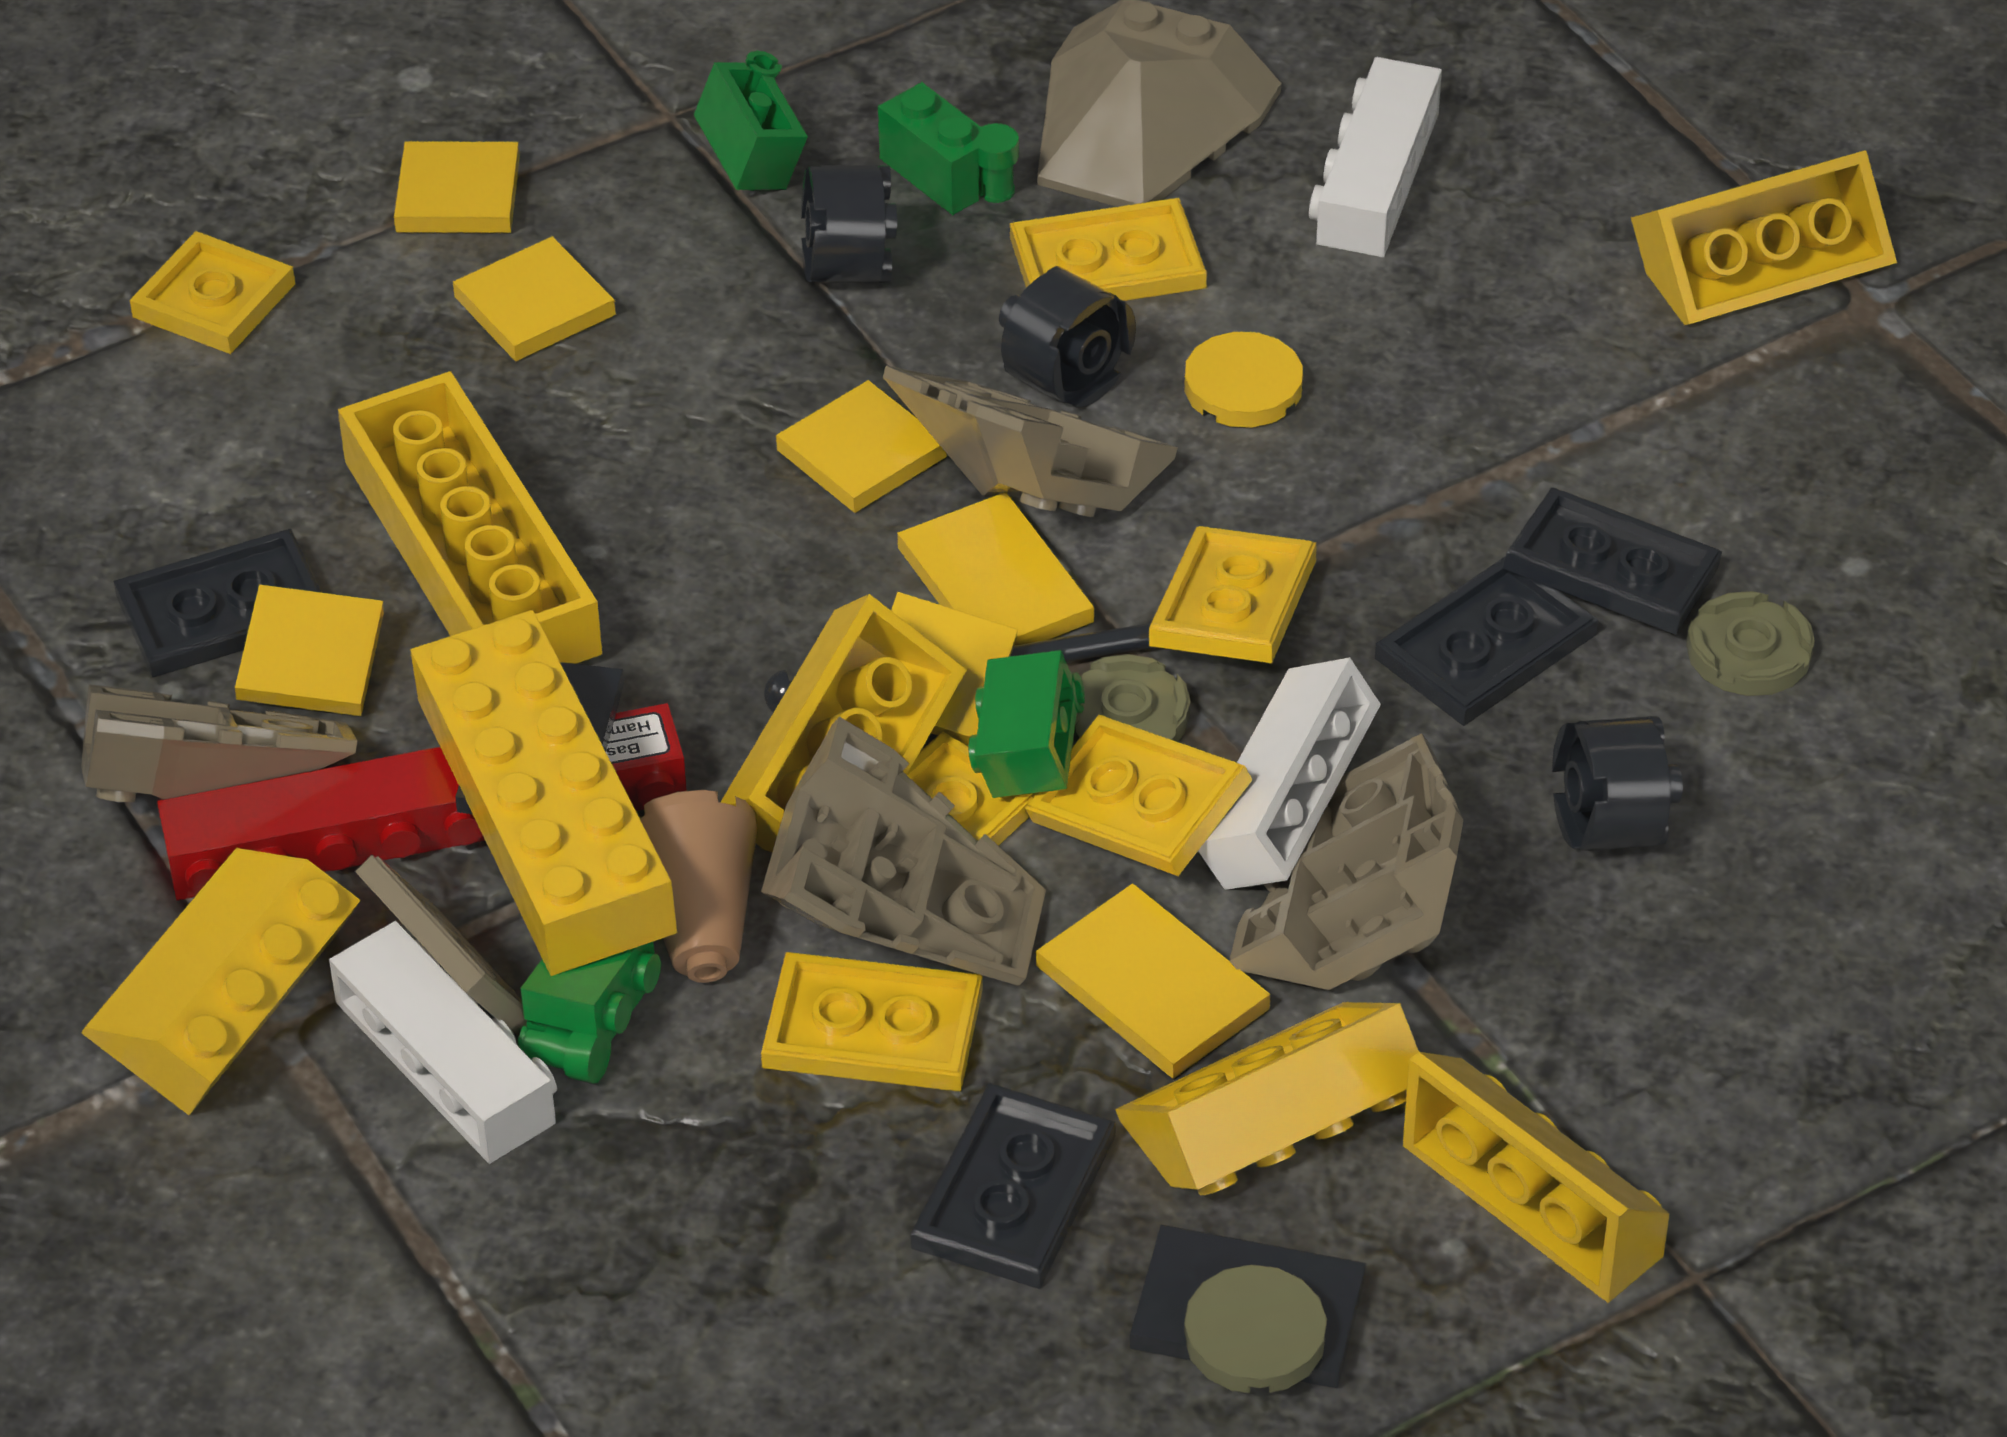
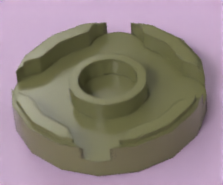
[1686,591,1815,696]
[1073,654,1190,742]
[1184,1265,1327,1393]

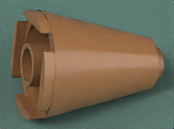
[640,790,757,983]

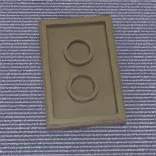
[355,855,528,1037]

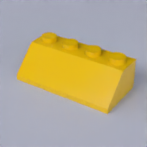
[1631,150,1897,325]
[720,594,967,852]
[81,848,361,1115]
[1115,1002,1419,1195]
[1403,1052,1670,1303]

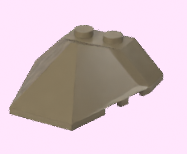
[1037,0,1281,207]
[883,366,1178,517]
[81,684,357,802]
[761,717,1046,986]
[1229,733,1463,990]

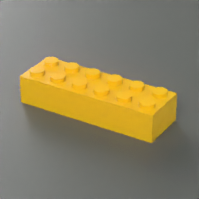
[338,371,602,664]
[410,610,677,976]

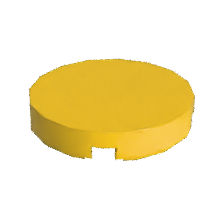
[1184,331,1303,428]

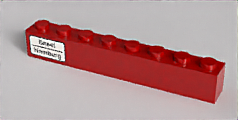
[157,703,687,901]

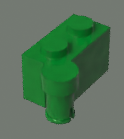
[694,50,808,191]
[878,82,1019,216]
[968,650,1085,798]
[517,942,661,1084]

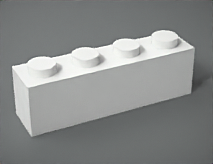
[1309,57,1442,257]
[1198,657,1381,890]
[329,921,557,1164]

